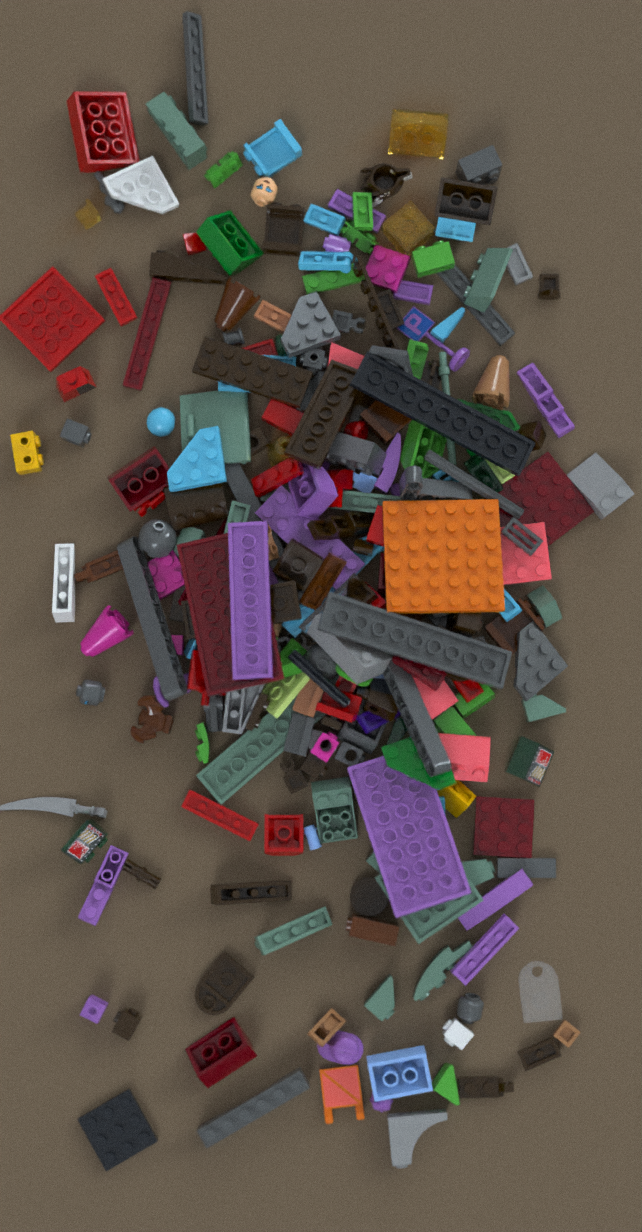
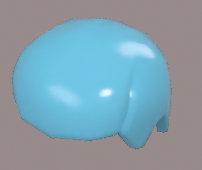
[147,407,175,437]

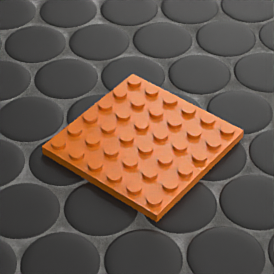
[382,499,505,614]

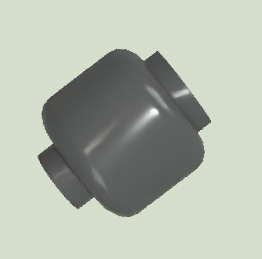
[76,679,105,706]
[457,993,484,1024]

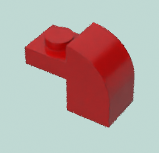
[326,469,353,508]

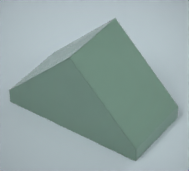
[526,585,563,627]

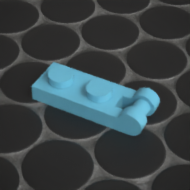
[298,251,353,273]

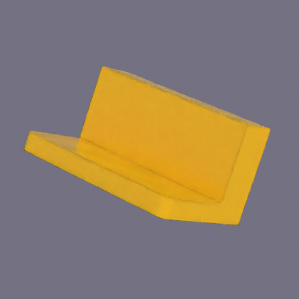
[437,780,476,818]

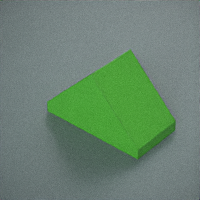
[432,1063,460,1106]

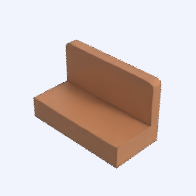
[292,679,324,718]

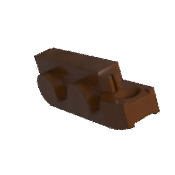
[74,550,123,583]

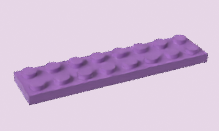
[228,521,273,680]

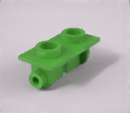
[204,151,243,189]
[340,220,379,255]

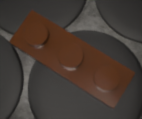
[299,552,347,611]

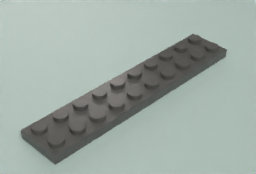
[317,592,512,690]

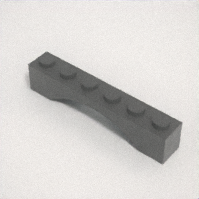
[197,1067,310,1149]

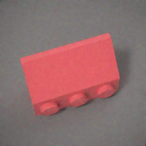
[438,733,491,782]

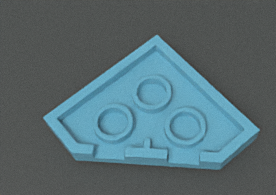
[167,426,227,493]

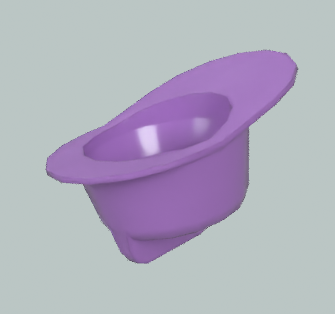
[317,1030,363,1065]

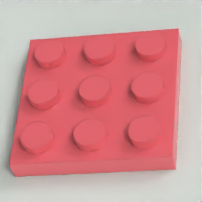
[500,522,552,585]

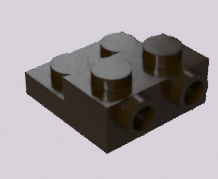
[272,538,325,592]

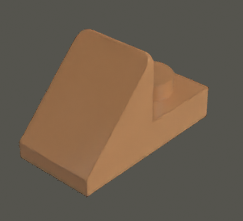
[308,1008,346,1047]

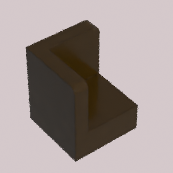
[519,421,546,451]

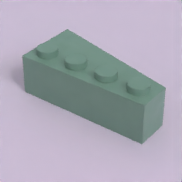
[146,92,208,170]

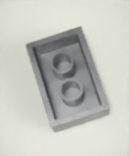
[326,432,387,476]

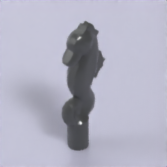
[94,171,124,214]

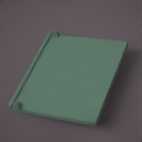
[180,391,251,465]

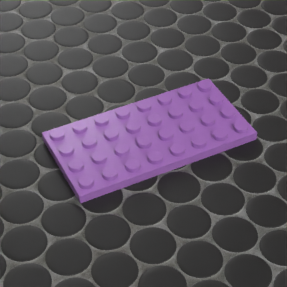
[347,756,471,918]

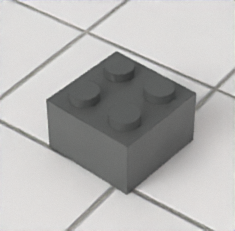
[456,145,502,185]

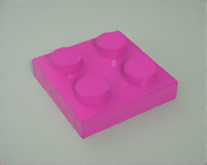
[366,245,411,293]
[148,550,185,600]

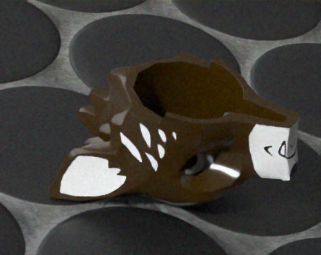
[360,163,413,208]

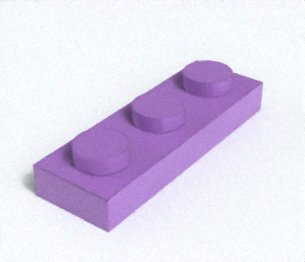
[328,189,386,234]

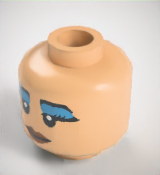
[251,177,278,207]

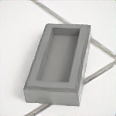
[506,243,533,286]

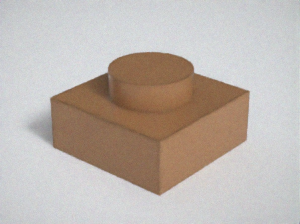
[552,1019,581,1048]

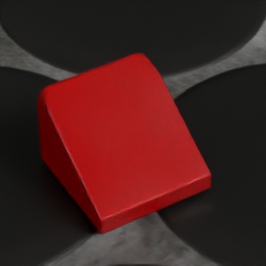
[182,233,206,256]

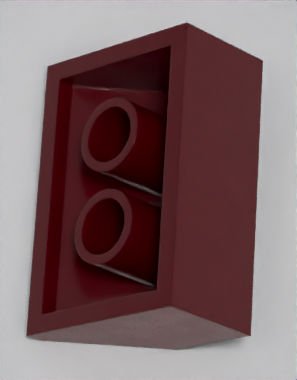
[107,446,170,511]
[185,1017,257,1088]

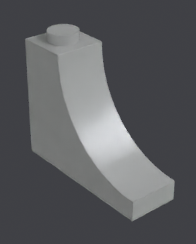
[387,1108,448,1168]

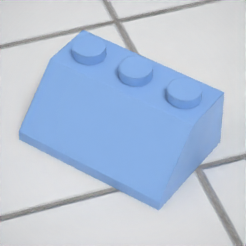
[366,1045,433,1102]

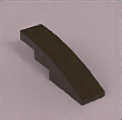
[307,511,374,540]

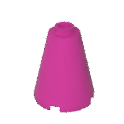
[80,605,134,657]

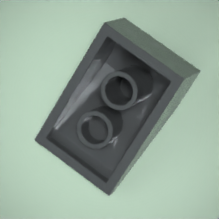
[337,686,387,754]

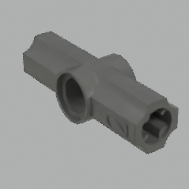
[203,695,224,732]

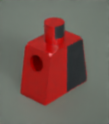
[56,366,96,402]

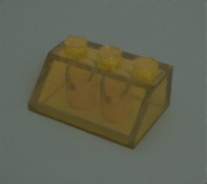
[388,109,448,159]

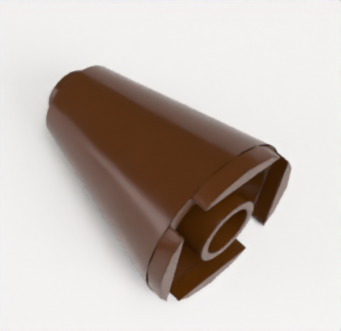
[214,277,261,332]

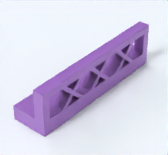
[450,914,519,986]

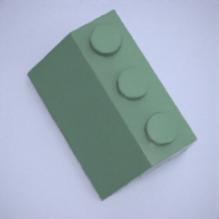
[463,248,513,312]

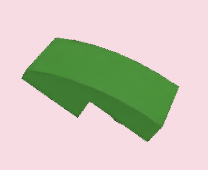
[195,722,210,764]

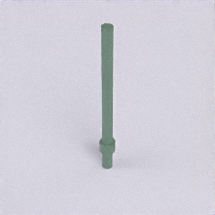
[438,352,457,465]

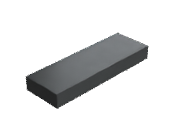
[497,858,556,878]

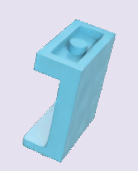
[243,119,302,178]

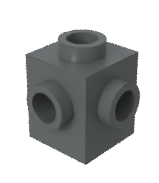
[300,347,328,375]

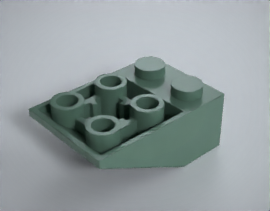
[311,777,358,844]

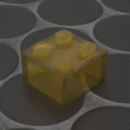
[381,200,435,256]

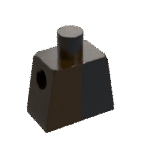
[355,678,398,722]

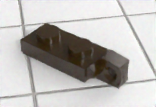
[459,1076,514,1098]

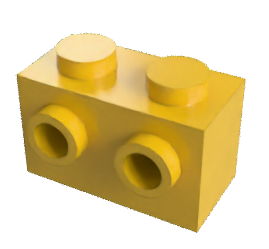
[10,431,44,475]

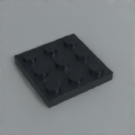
[77,1088,158,1172]

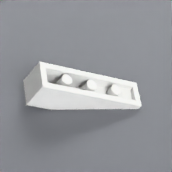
[52,543,75,623]

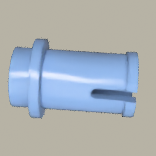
[303,824,322,850]

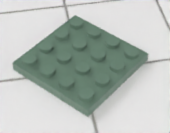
[375,871,484,944]

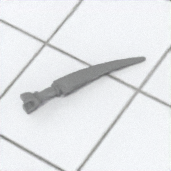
[0,797,108,818]

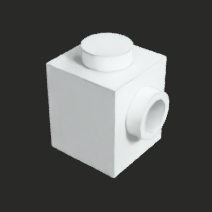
[442,1017,474,1050]

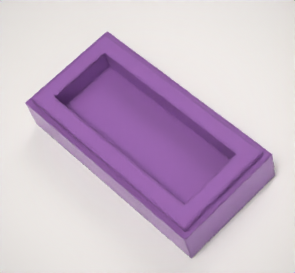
[393,280,433,305]

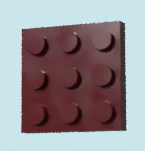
[473,796,534,858]

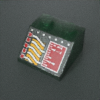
[504,736,554,787]
[61,819,109,864]

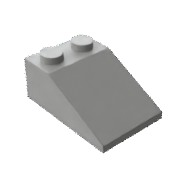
[567,453,634,520]

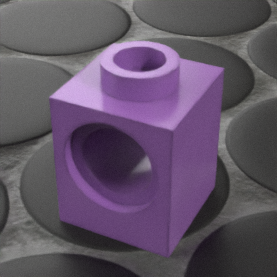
[80,994,109,1024]

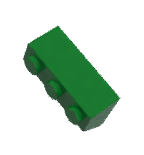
[196,210,264,276]

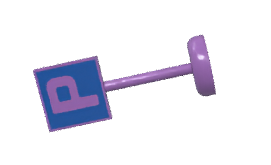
[396,306,470,372]

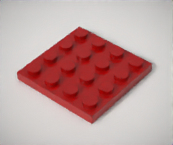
[0,266,105,373]

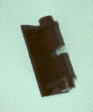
[421,360,441,389]

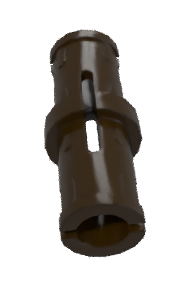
[122,859,161,889]

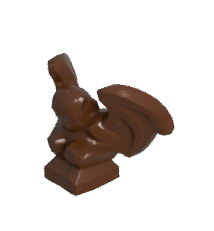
[131,695,175,744]

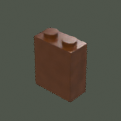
[345,913,399,946]

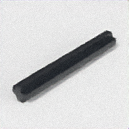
[288,650,351,708]

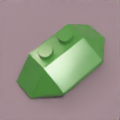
[400,420,447,478]

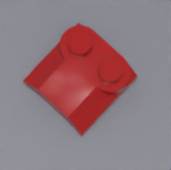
[264,814,303,856]

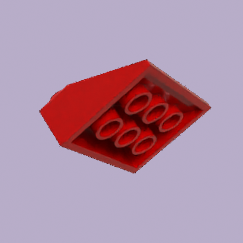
[66,91,140,172]

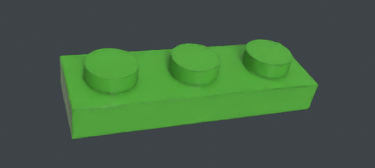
[302,263,361,294]

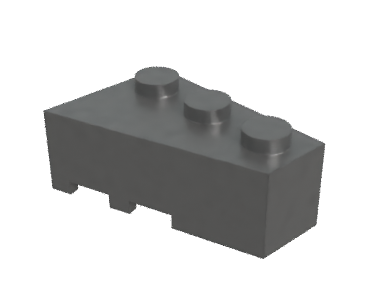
[222,684,265,734]

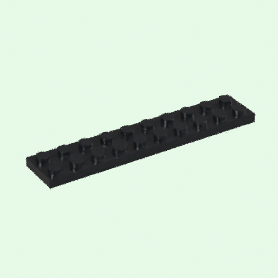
[349,351,536,477]

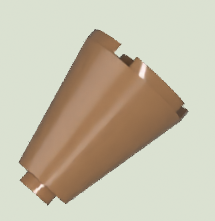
[472,355,510,410]

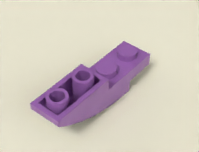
[78,845,129,926]

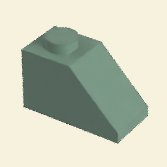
[521,694,566,722]
[364,974,395,1021]

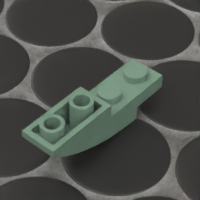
[412,939,473,1001]

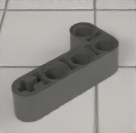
[399,466,473,501]

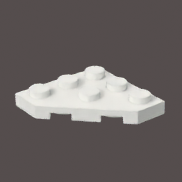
[103,156,179,214]

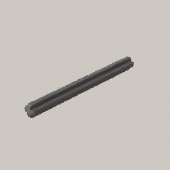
[424,450,524,519]

